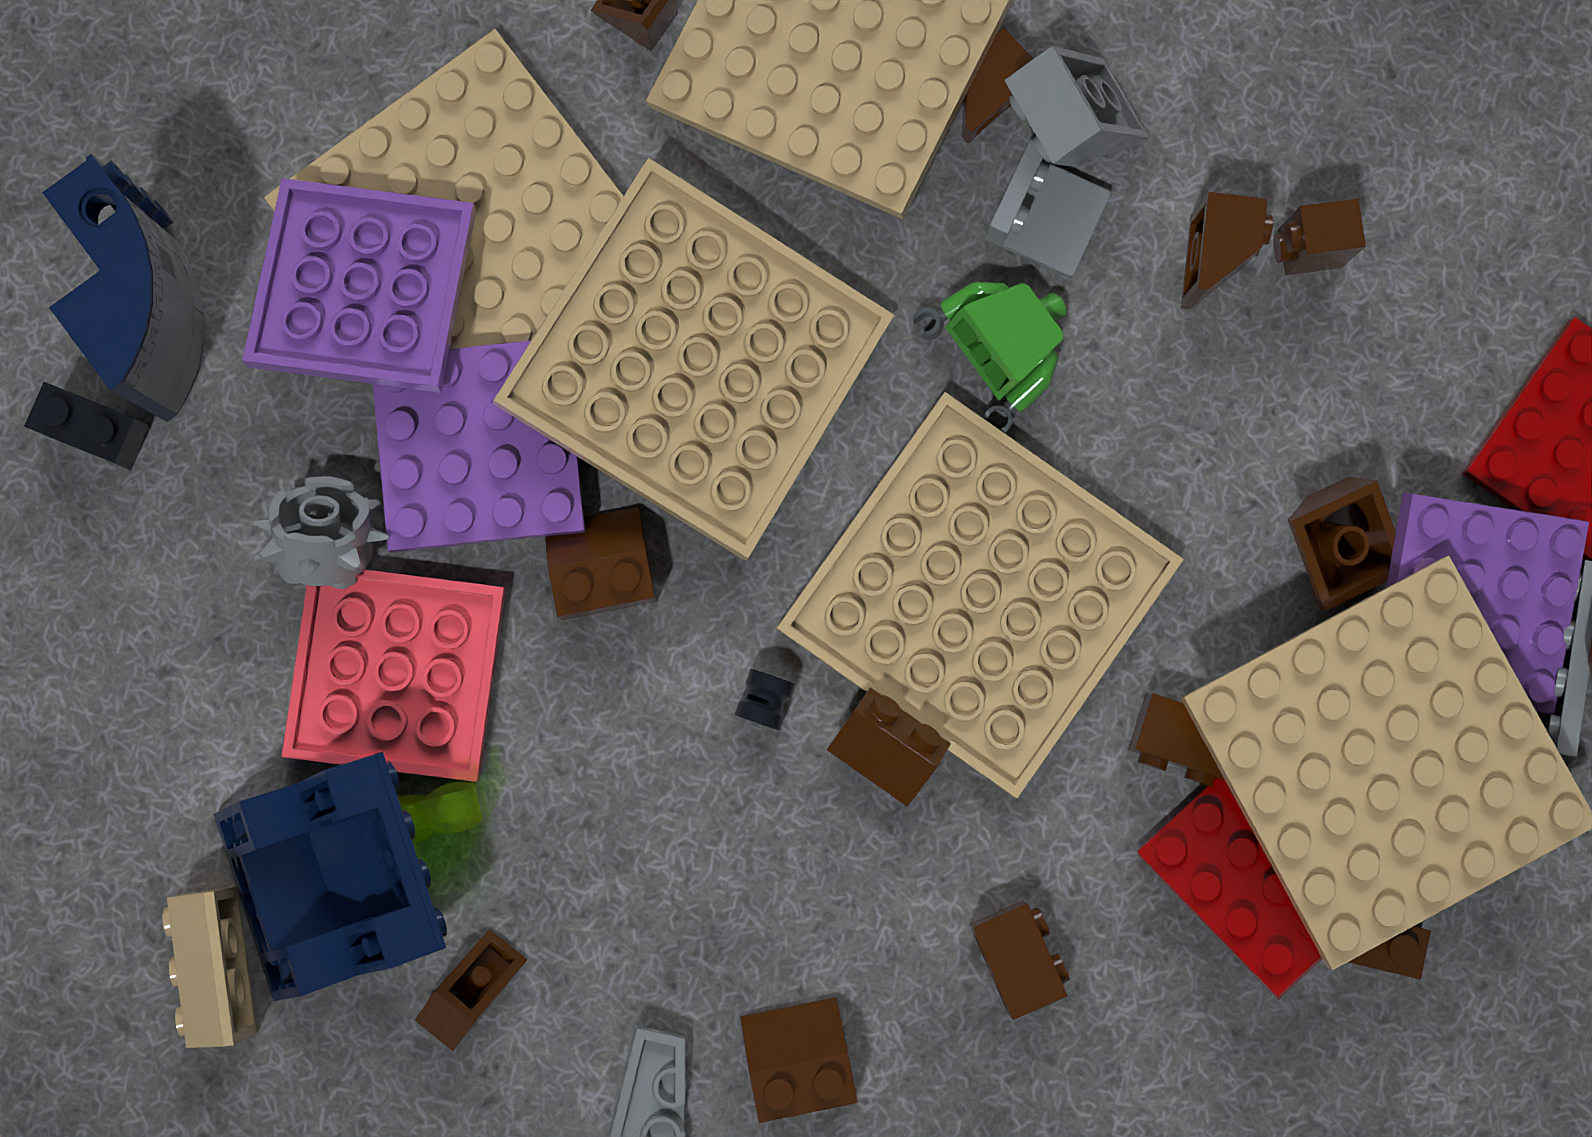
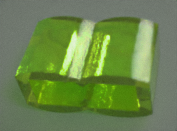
[398,782,490,844]

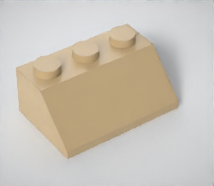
[162,886,257,1048]

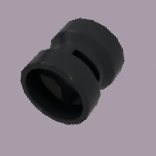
[734,669,796,731]

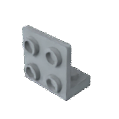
[985,139,1110,278]

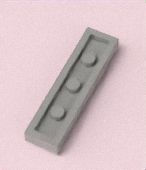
[1548,560,1592,760]

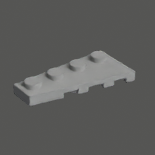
[608,1025,685,1137]

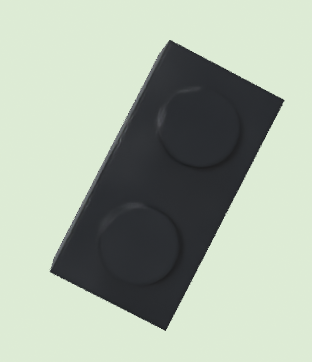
[24,382,150,470]

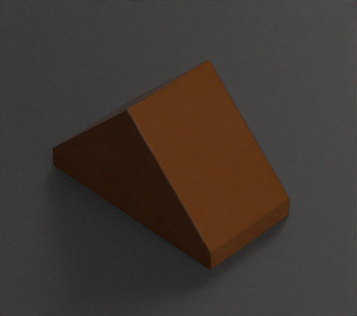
[591,0,678,51]

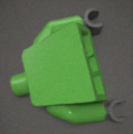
[913,282,1066,433]

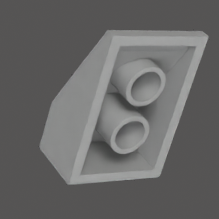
[1004,46,1150,166]

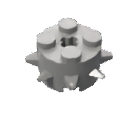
[253,476,389,589]

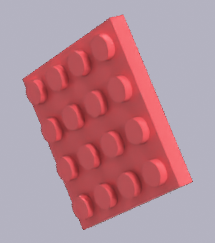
[281,570,506,782]

